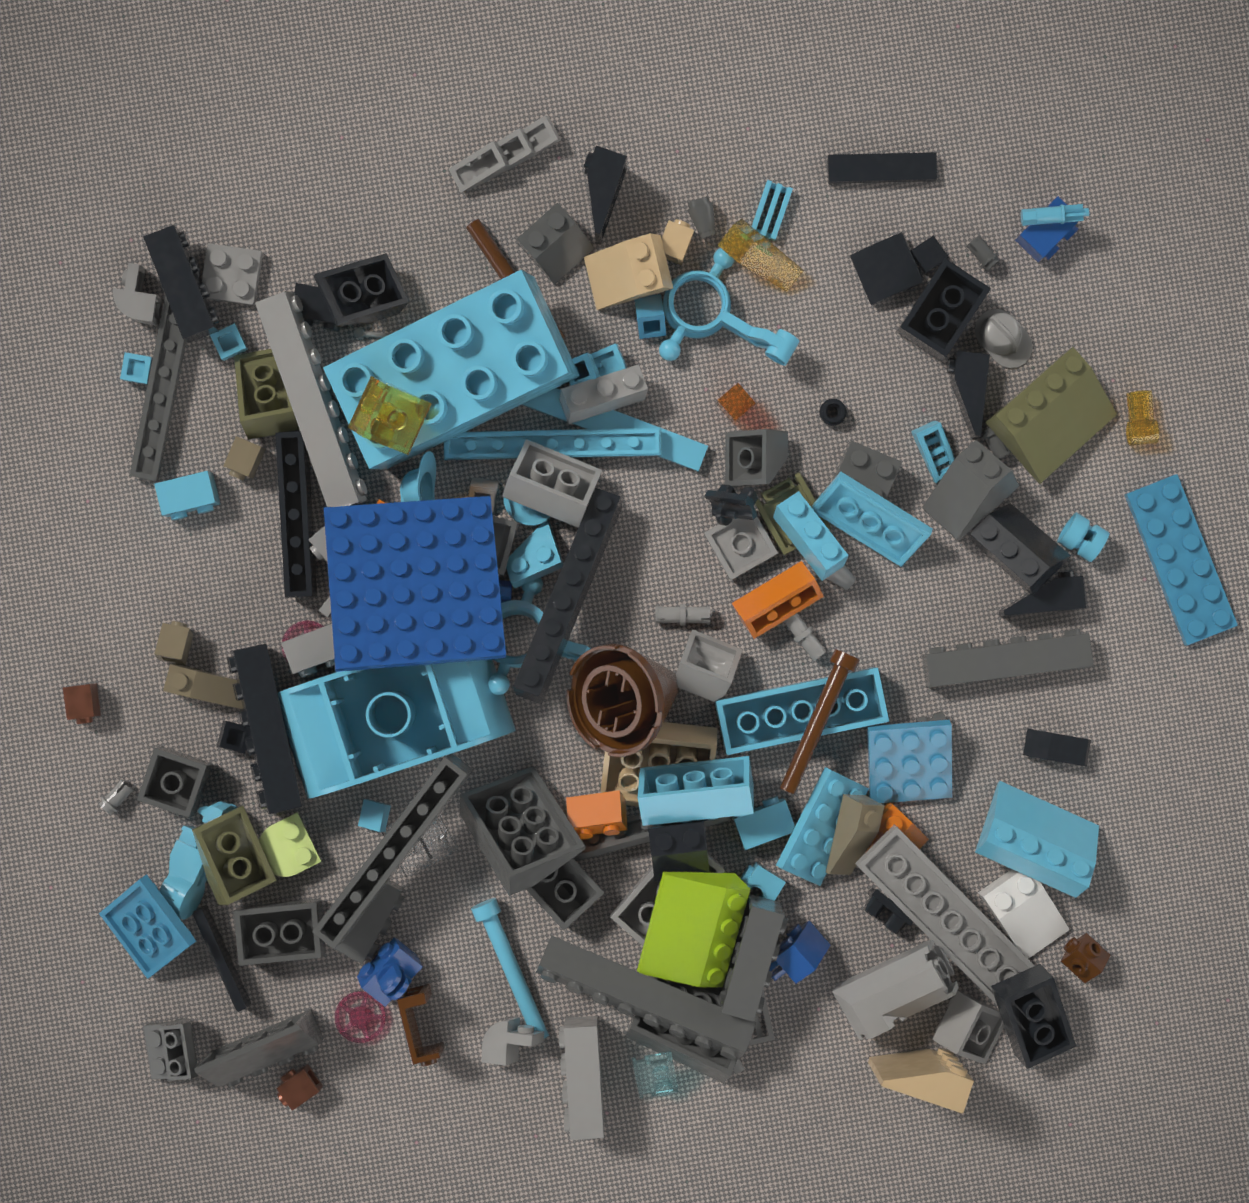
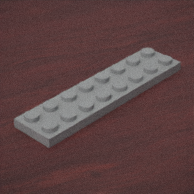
[855,824,1035,1005]

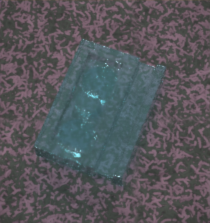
[632,1051,679,1099]

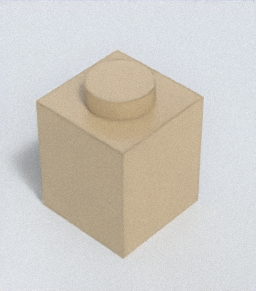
[662,219,694,265]

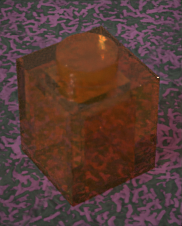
[716,383,756,424]

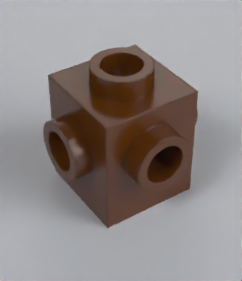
[1061,933,1111,983]

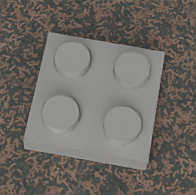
[202,243,263,306]
[704,516,778,581]

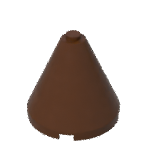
[566,644,679,757]

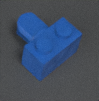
[769,920,831,984]
[357,937,423,1007]

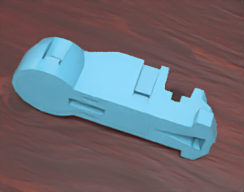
[159,801,237,920]

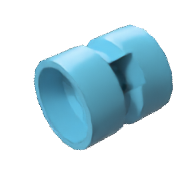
[1057,512,1110,562]

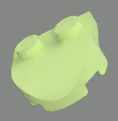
[259,812,322,877]

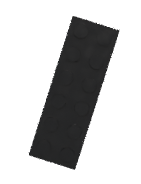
[227,644,302,814]

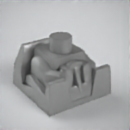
[676,629,743,702]

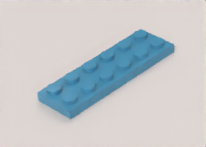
[1124,474,1238,646]

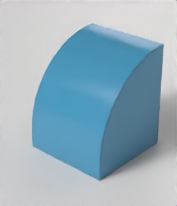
[634,294,666,339]

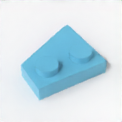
[506,520,564,588]

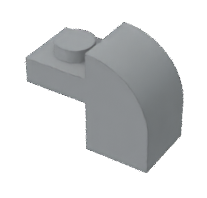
[113,263,163,326]
[481,1017,544,1066]

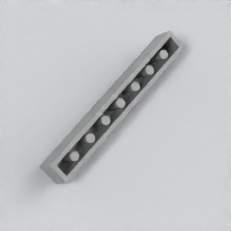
[255,291,367,507]

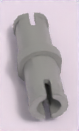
[655,604,710,626]
[784,613,826,661]

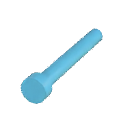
[471,898,549,1039]

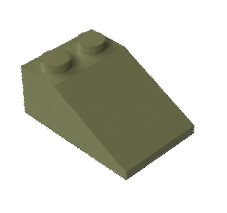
[234,349,300,440]
[192,806,276,905]

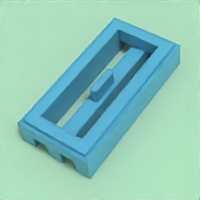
[749,180,793,241]

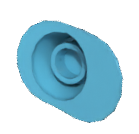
[400,451,436,502]

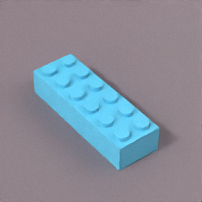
[715,667,889,755]

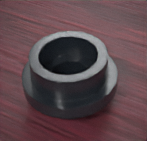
[819,399,847,426]

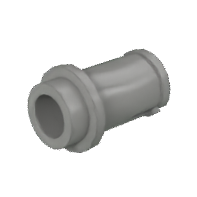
[99,779,134,815]

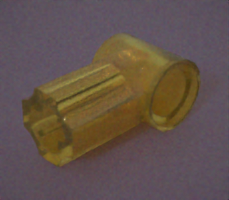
[1126,390,1159,446]

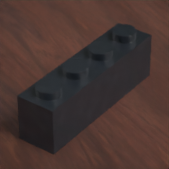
[143,225,220,343]

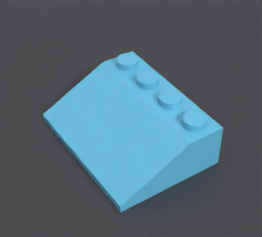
[975,781,1099,898]

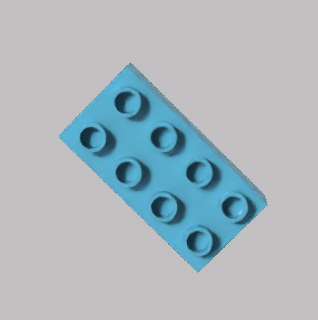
[323,270,580,470]

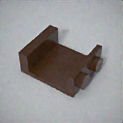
[397,984,445,1067]

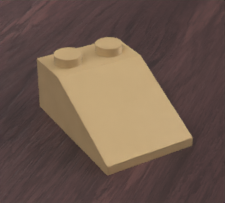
[584,233,673,310]

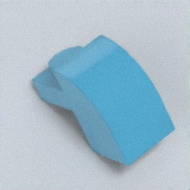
[569,343,627,386]

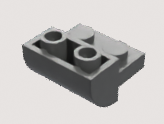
[143,1018,198,1081]

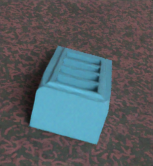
[911,421,955,483]

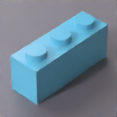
[773,491,849,581]

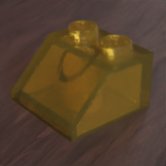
[348,376,432,455]

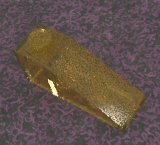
[718,219,804,292]

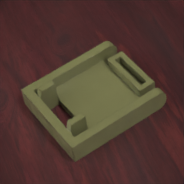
[755,472,832,556]

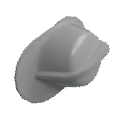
[975,309,1033,368]

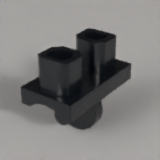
[704,484,758,526]
[863,888,913,934]

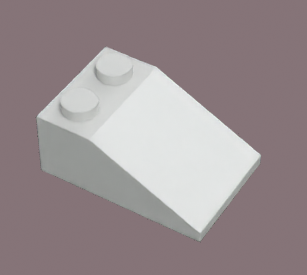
[978,869,1070,959]

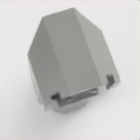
[832,939,959,1040]

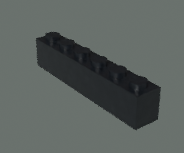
[275,431,317,598]

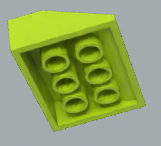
[637,872,750,987]

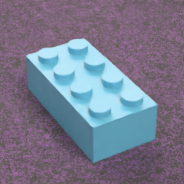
[637,756,754,826]

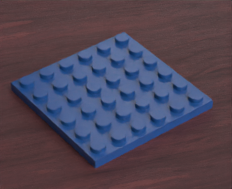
[324,496,506,672]

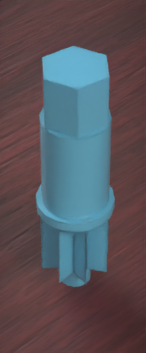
[1021,204,1089,226]

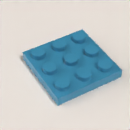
[867,720,952,803]
[99,874,196,979]

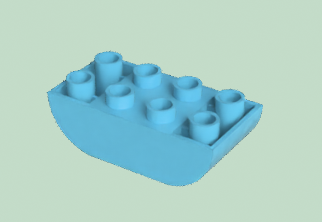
[277,659,516,799]

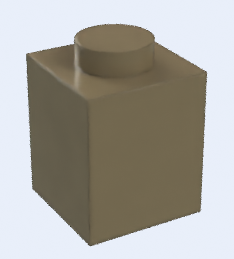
[223,436,266,481]
[154,621,194,666]

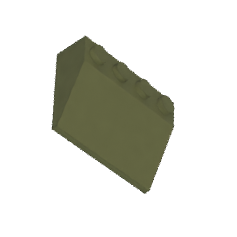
[985,347,1117,484]

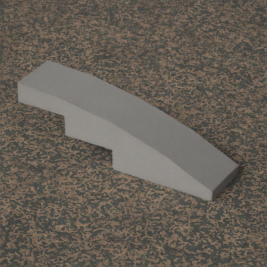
[449,115,561,193]

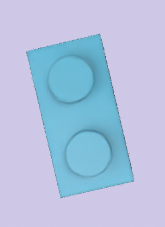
[154,471,220,520]
[733,796,795,850]

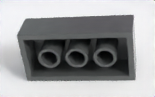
[719,894,787,1022]

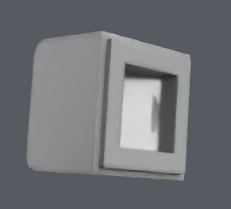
[469,478,499,514]

